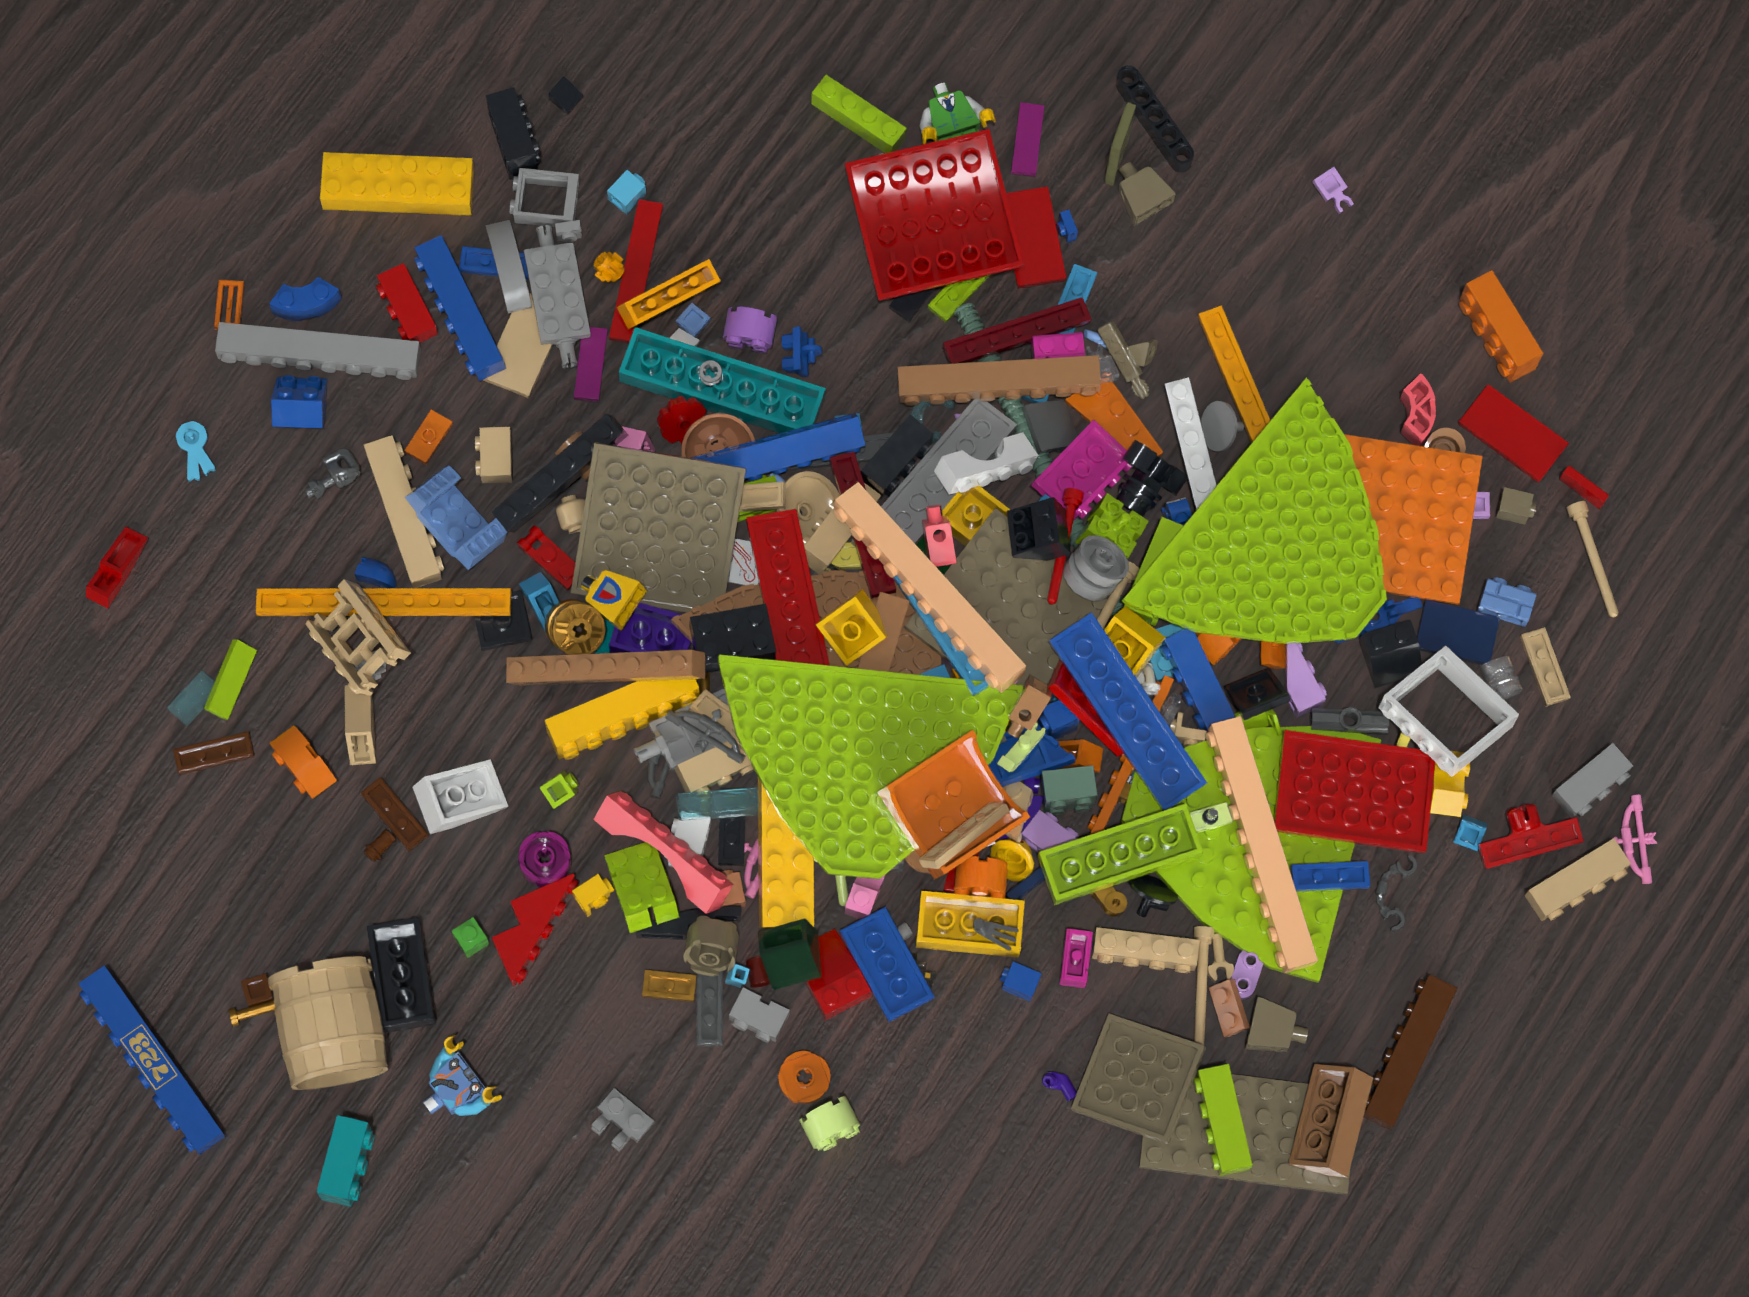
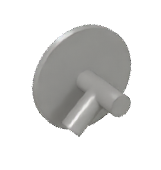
[1201,401,1244,451]

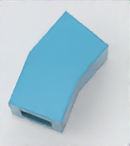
[725,964,750,988]

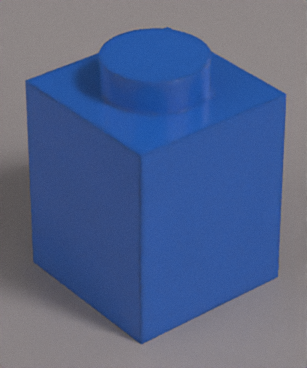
[1000,961,1042,1002]

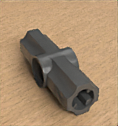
[1310,707,1389,735]

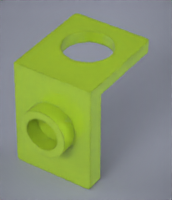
[1234,709,1282,736]

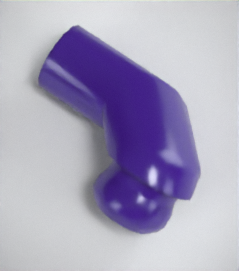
[1042,1072,1077,1102]

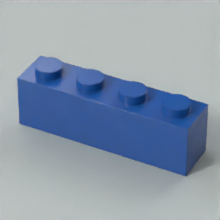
[1160,629,1235,732]

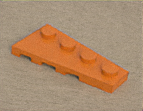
[1065,373,1164,457]

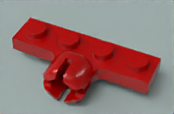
[1477,804,1584,869]

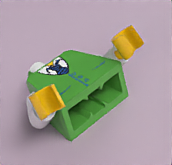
[919,83,996,144]

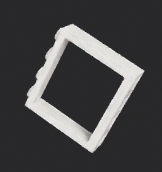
[1379,646,1519,777]

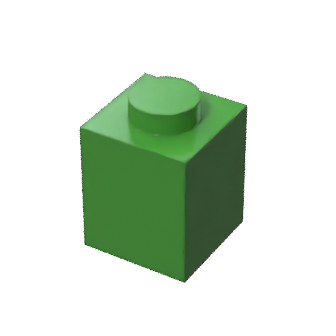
[451,917,489,958]

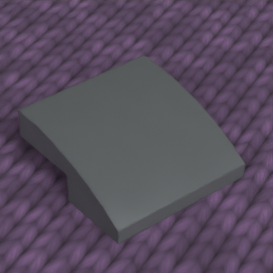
[1022,401,1078,454]

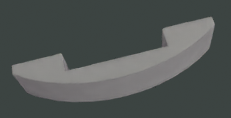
[485,220,532,313]

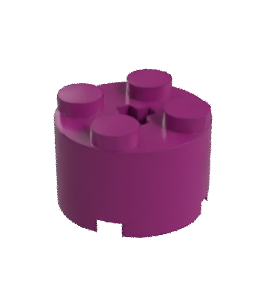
[518,831,572,888]

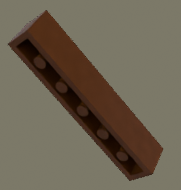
[1363,974,1458,1130]

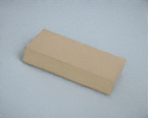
[739,481,786,512]

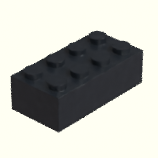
[367,918,436,1033]

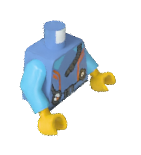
[423,1035,502,1116]

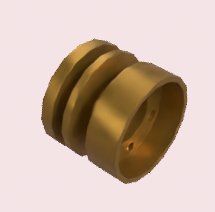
[545,599,606,655]

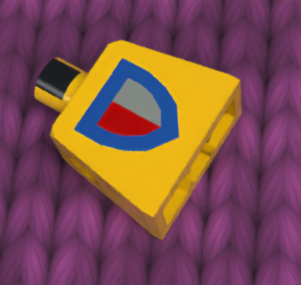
[581,570,647,631]

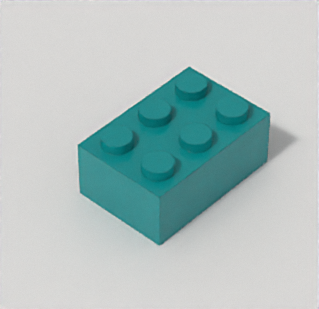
[317,1115,375,1207]

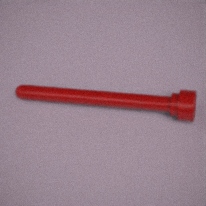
[1047,488,1084,605]

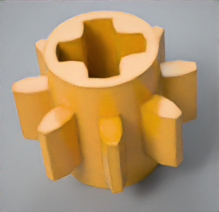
[594,251,624,282]

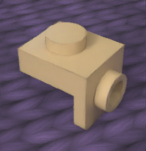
[1170,712,1206,747]

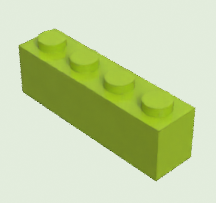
[811,75,907,153]
[1193,1064,1253,1176]

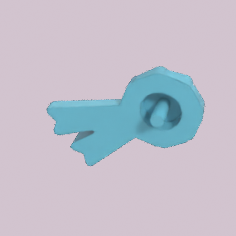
[176,421,216,482]

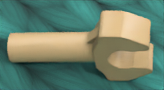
[1208,934,1234,983]

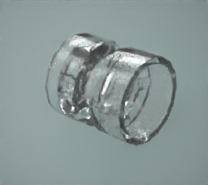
[1479,656,1523,700]

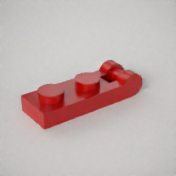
[516,525,575,591]

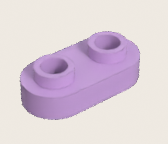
[1231,950,1263,1000]

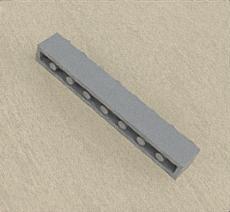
[215,322,421,380]

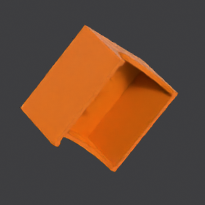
[877,730,1030,879]

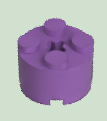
[723,307,777,354]

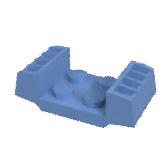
[405,465,507,570]

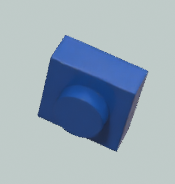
[1056,209,1078,243]

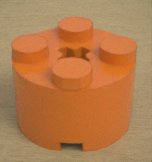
[954,856,1008,899]

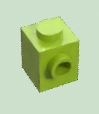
[540,770,579,809]

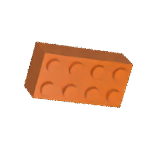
[1459,270,1543,383]

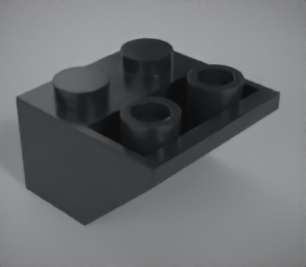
[1007,497,1071,561]

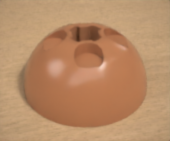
[681,413,755,458]

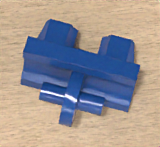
[782,326,822,377]

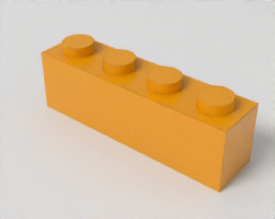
[617,259,721,329]

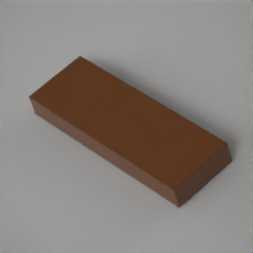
[173,731,255,775]
[360,777,429,852]

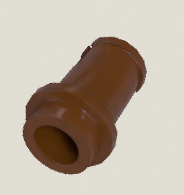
[363,829,396,862]

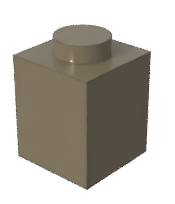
[1495,487,1536,525]

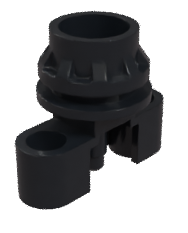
[1116,440,1188,517]

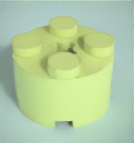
[799,1096,860,1151]

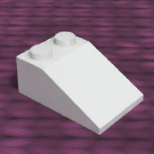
[413,759,509,834]

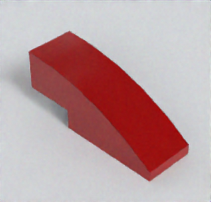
[86,526,148,608]

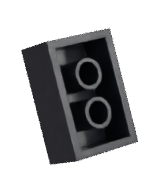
[486,87,541,180]
[861,414,933,500]
[689,604,776,673]

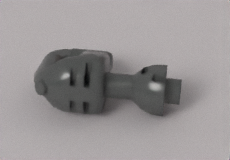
[305,448,360,499]

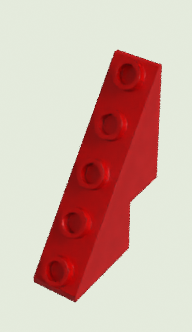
[492,873,579,986]

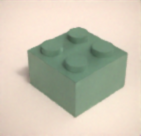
[1039,766,1097,816]

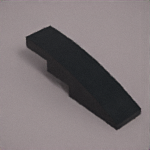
[636,906,741,940]

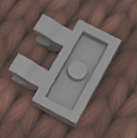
[591,1088,654,1152]

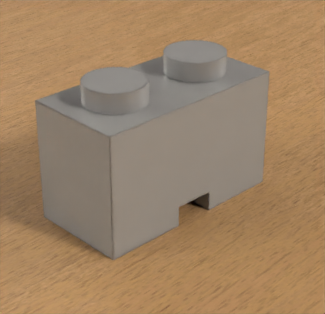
[729,988,790,1043]

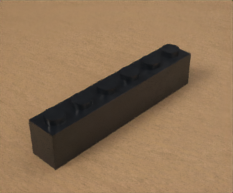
[492,414,628,533]

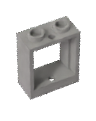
[510,168,580,227]

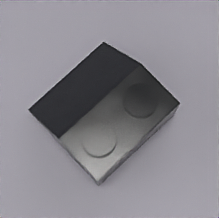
[1359,619,1422,688]

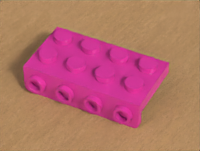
[1031,420,1132,520]

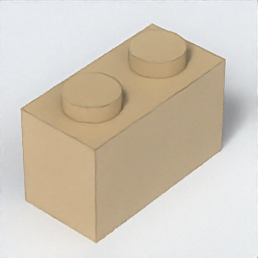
[475,427,512,483]

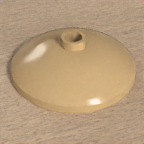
[777,471,840,539]

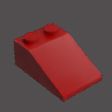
[789,929,872,1021]

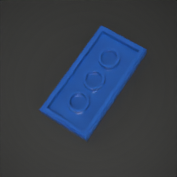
[839,907,935,1023]

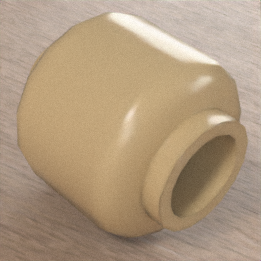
[556,495,585,534]

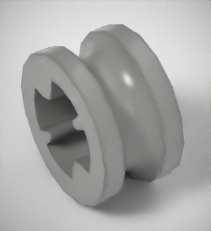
[699,360,722,386]

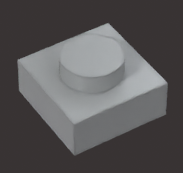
[555,220,582,243]

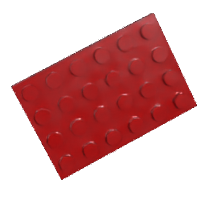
[1274,730,1435,853]

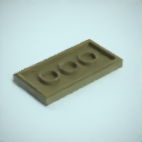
[1105,103,1136,186]

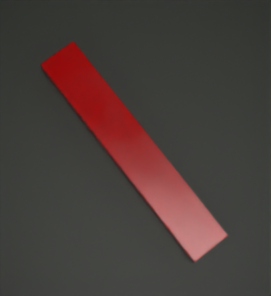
[609,199,663,343]

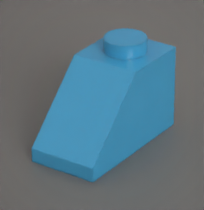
[519,572,559,633]

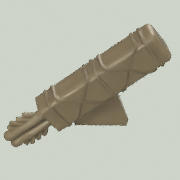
[1098,321,1158,399]

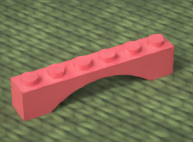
[593,791,733,914]

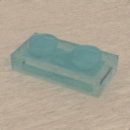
[167,670,215,726]

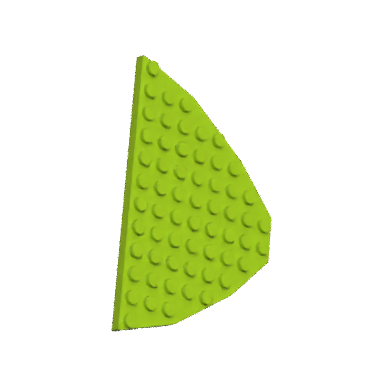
[1122,378,1387,644]
[718,655,1023,879]

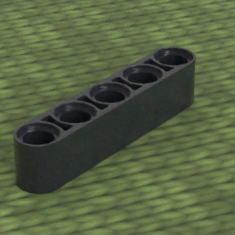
[1116,65,1194,173]

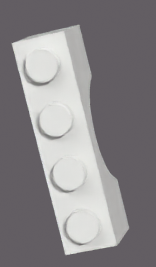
[934,432,1038,495]

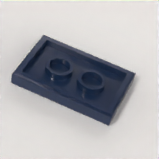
[1417,599,1500,667]

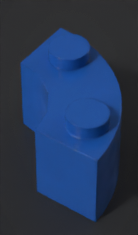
[269,277,342,321]

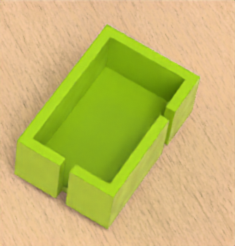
[604,842,679,933]

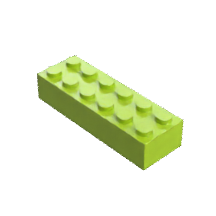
[1037,803,1203,905]

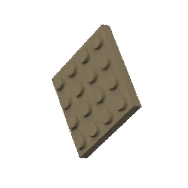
[1071,1013,1206,1145]

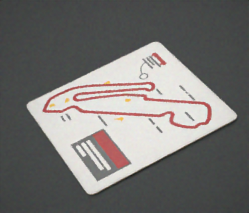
[728,539,758,585]

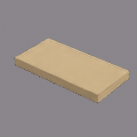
[483,293,553,398]

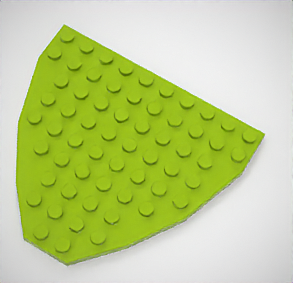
[1121,726,1381,983]

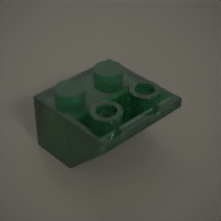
[758,919,822,990]

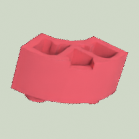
[1400,374,1436,446]

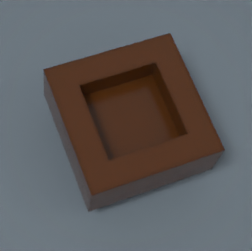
[241,973,274,1007]

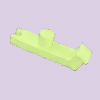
[997,723,1046,772]

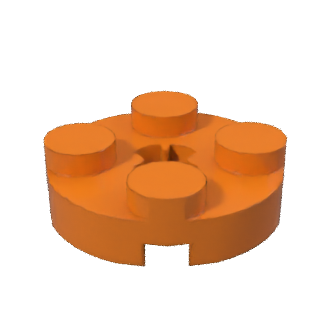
[778,1051,831,1104]

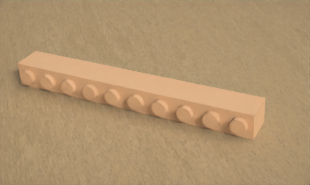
[834,482,1026,693]
[1206,716,1318,973]

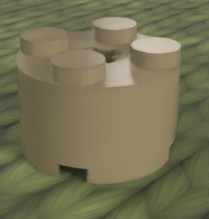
[683,916,739,976]

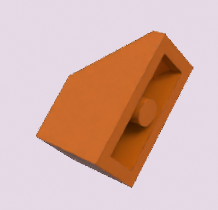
[1056,739,1103,773]

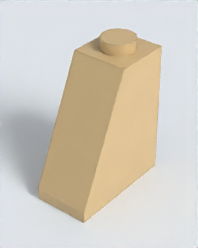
[345,685,376,765]

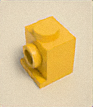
[572,874,614,917]

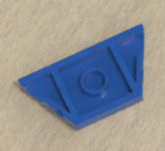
[988,725,1075,787]

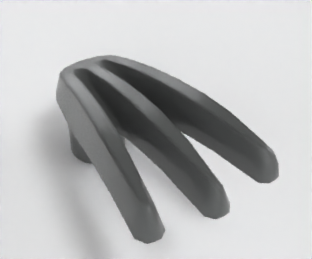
[973,918,1019,951]

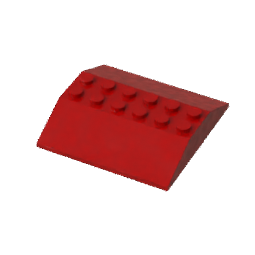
[845,129,1025,301]

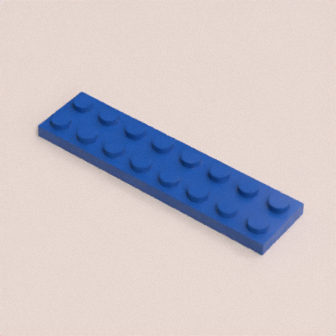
[1048,612,1207,811]

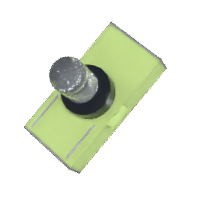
[1190,802,1233,833]

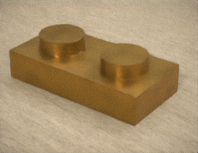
[642,970,697,1002]

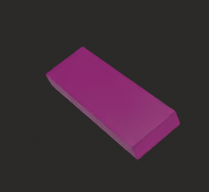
[1011,102,1045,177]
[574,327,608,402]

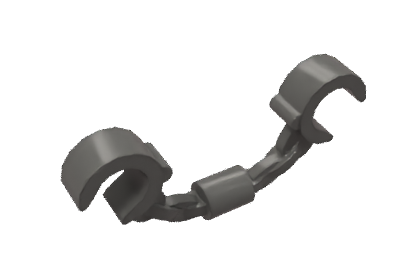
[1376,855,1417,932]

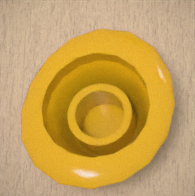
[990,838,1034,882]

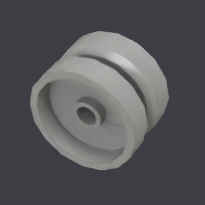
[1063,536,1129,601]

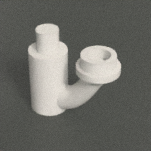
[1137,663,1160,696]

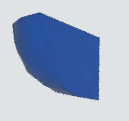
[355,556,397,588]

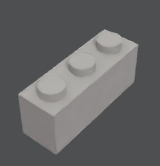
[1552,743,1633,819]

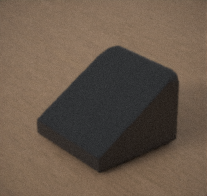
[548,76,584,114]

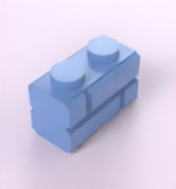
[1477,577,1536,627]

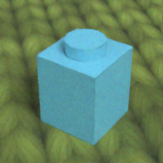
[607,170,646,215]

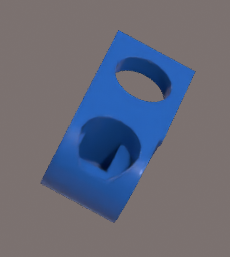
[1161,497,1192,525]

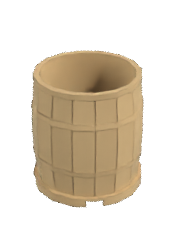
[267,956,388,1090]

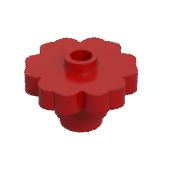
[657,396,706,444]

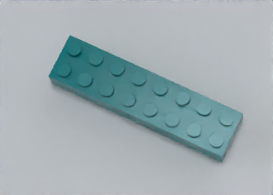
[619,327,826,433]

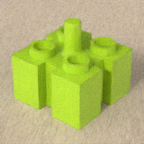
[1075,493,1149,559]

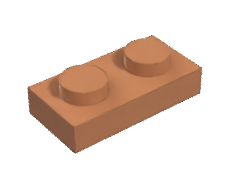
[1209,979,1250,1037]

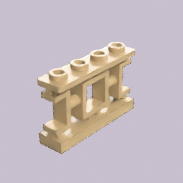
[305,579,411,696]

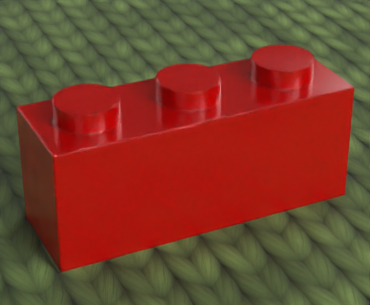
[375,263,438,343]

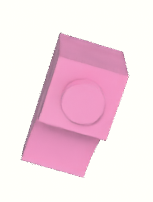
[844,874,886,919]

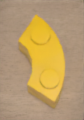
[1430,751,1470,817]

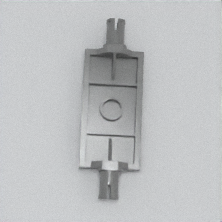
[524,225,591,368]
[633,689,728,770]

